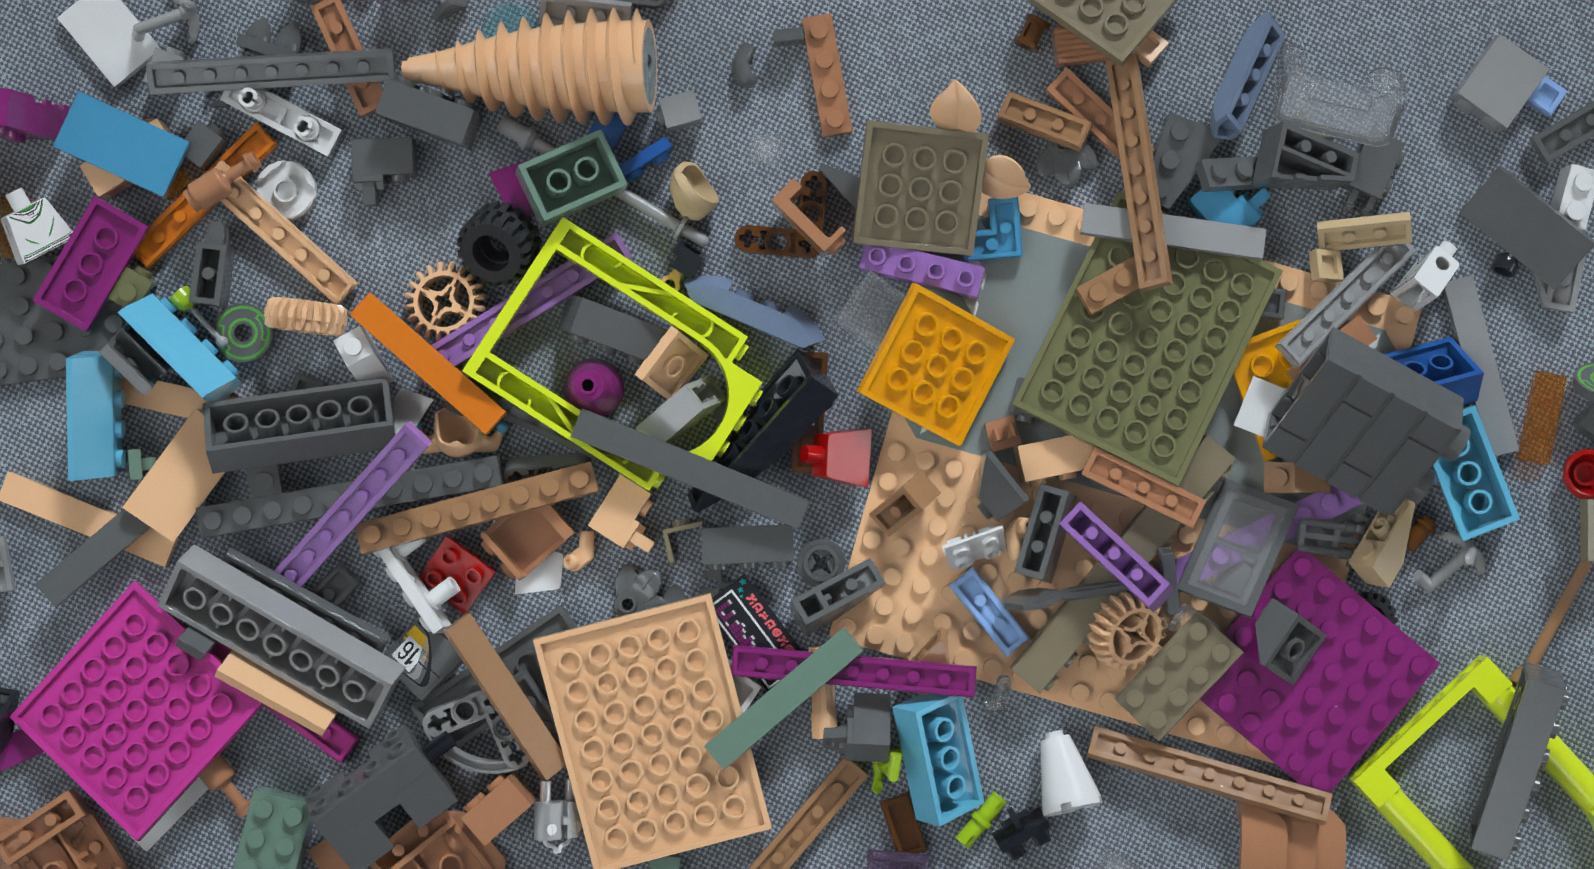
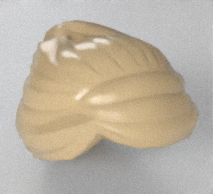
[669,161,719,221]

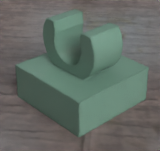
[126,449,157,481]

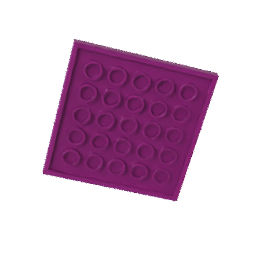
[1200,546,1441,793]

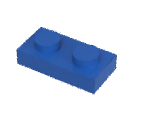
[619,136,673,182]

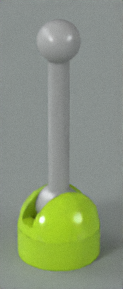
[169,286,228,348]

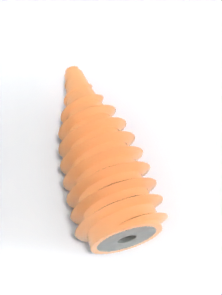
[401,7,657,126]

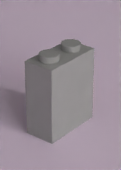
[1450,34,1550,133]

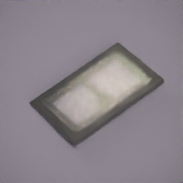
[1178,478,1299,619]

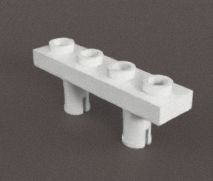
[220,87,343,157]
[373,538,461,634]

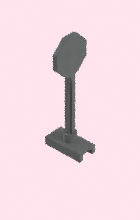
[1003,546,1181,614]

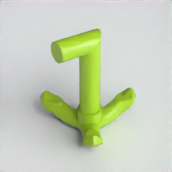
[872,747,903,795]

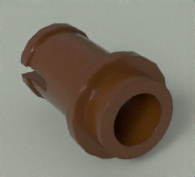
[1407,514,1438,554]

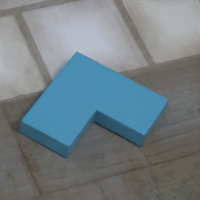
[962,196,1023,262]

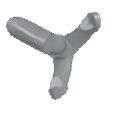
[132,0,200,45]
[1412,532,1485,594]

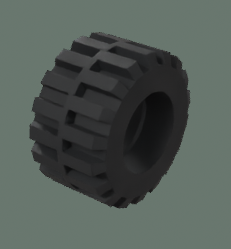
[456,202,541,286]

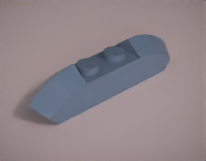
[1210,10,1286,140]
[683,275,825,350]

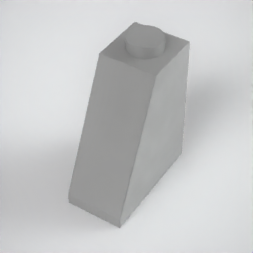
[636,376,727,444]

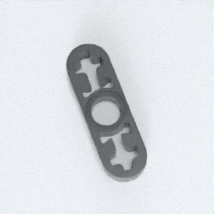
[503,453,591,483]

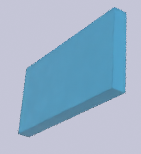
[53,91,192,198]

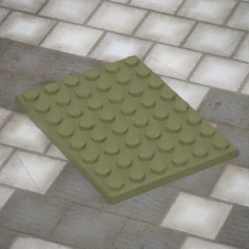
[1011,190,1283,487]

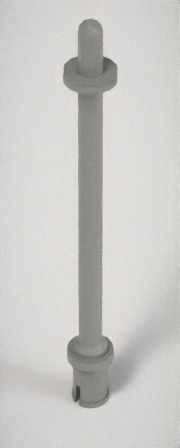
[497,115,709,247]

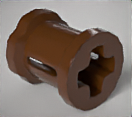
[1013,13,1050,53]

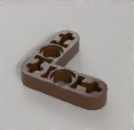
[734,171,827,259]

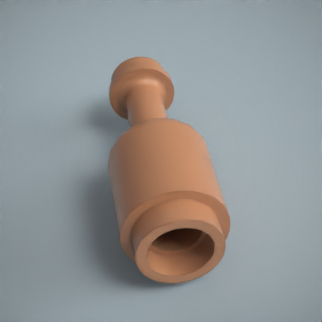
[183,151,262,212]
[199,753,251,818]

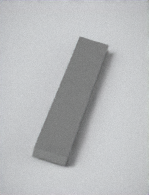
[1080,203,1267,261]
[1274,243,1417,368]
[1443,275,1519,457]

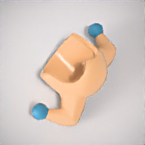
[416,408,509,458]

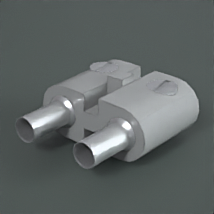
[534,778,582,854]

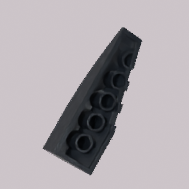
[687,349,838,513]

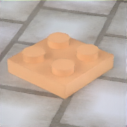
[634,326,709,399]

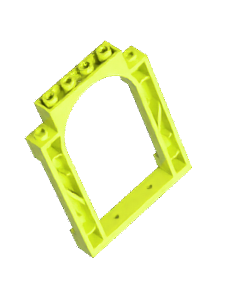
[462,217,763,491]
[1347,655,1594,869]

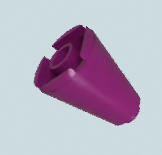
[564,358,625,417]

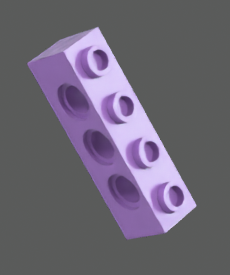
[859,244,985,301]
[1059,501,1175,613]

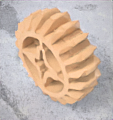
[405,261,487,342]
[264,297,348,336]
[1087,591,1168,671]

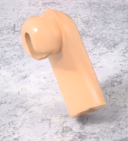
[1004,517,1030,561]
[563,531,595,572]

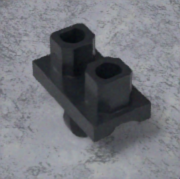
[991,807,1051,861]

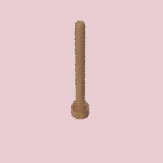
[1509,561,1592,686]

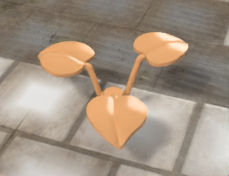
[930,79,1031,199]

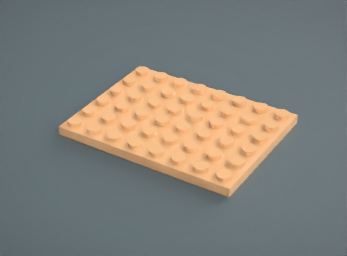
[533,593,772,869]

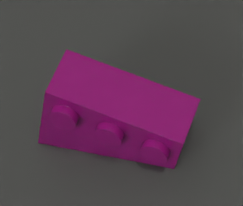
[0,88,69,143]

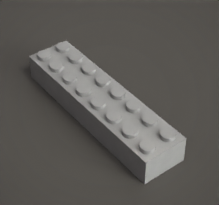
[158,544,406,729]

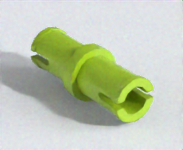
[955,791,1008,850]

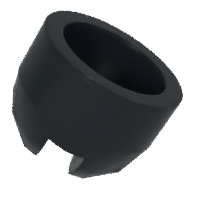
[1491,252,1519,278]

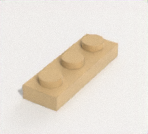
[1317,212,1412,251]

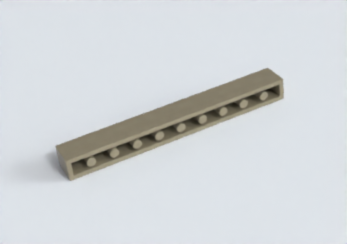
[1009,435,1236,693]

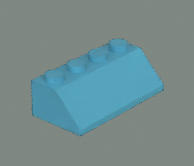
[118,294,242,402]
[66,351,126,481]
[1432,405,1520,541]
[892,694,984,827]

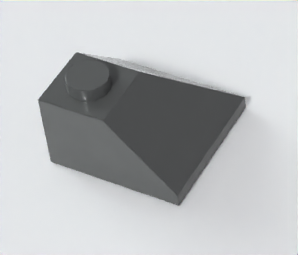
[977,450,1029,521]
[1255,598,1327,686]

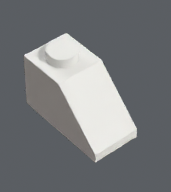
[333,326,394,384]

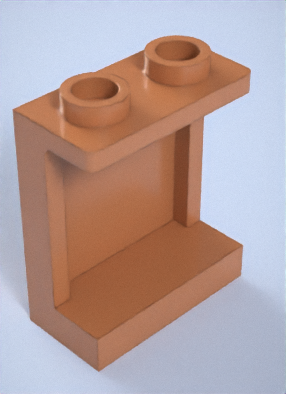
[772,178,846,257]
[480,505,577,581]

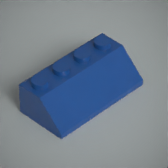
[1384,337,1484,405]

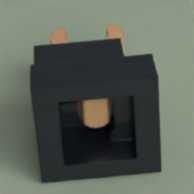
[661,241,707,292]

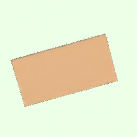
[122,408,225,543]
[214,650,339,736]

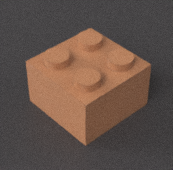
[461,771,538,846]

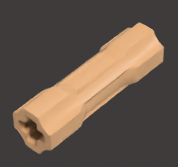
[808,646,837,739]

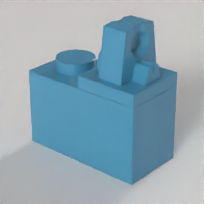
[1185,188,1271,227]

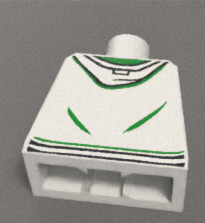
[1,187,73,265]
[1391,241,1459,312]

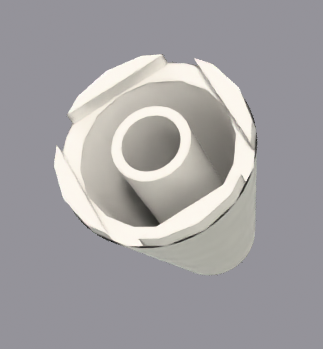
[1040,730,1103,817]

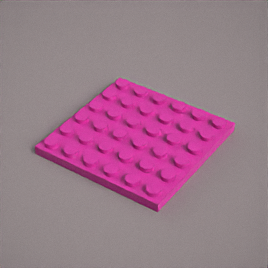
[10,581,265,841]

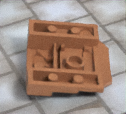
[0,789,129,869]
[1236,800,1346,869]
[370,810,506,869]

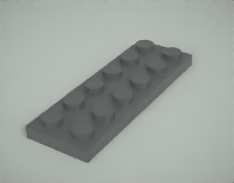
[410,604,577,757]

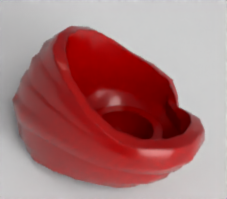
[1562,449,1594,499]

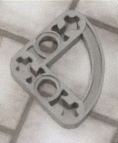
[422,688,529,774]

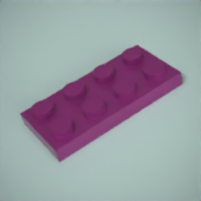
[32,196,150,332]

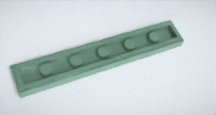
[704,627,864,770]

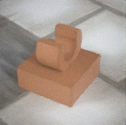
[984,415,1022,453]

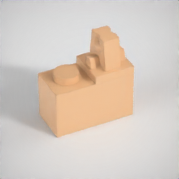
[588,474,656,553]

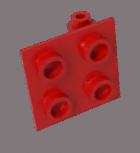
[419,535,496,615]

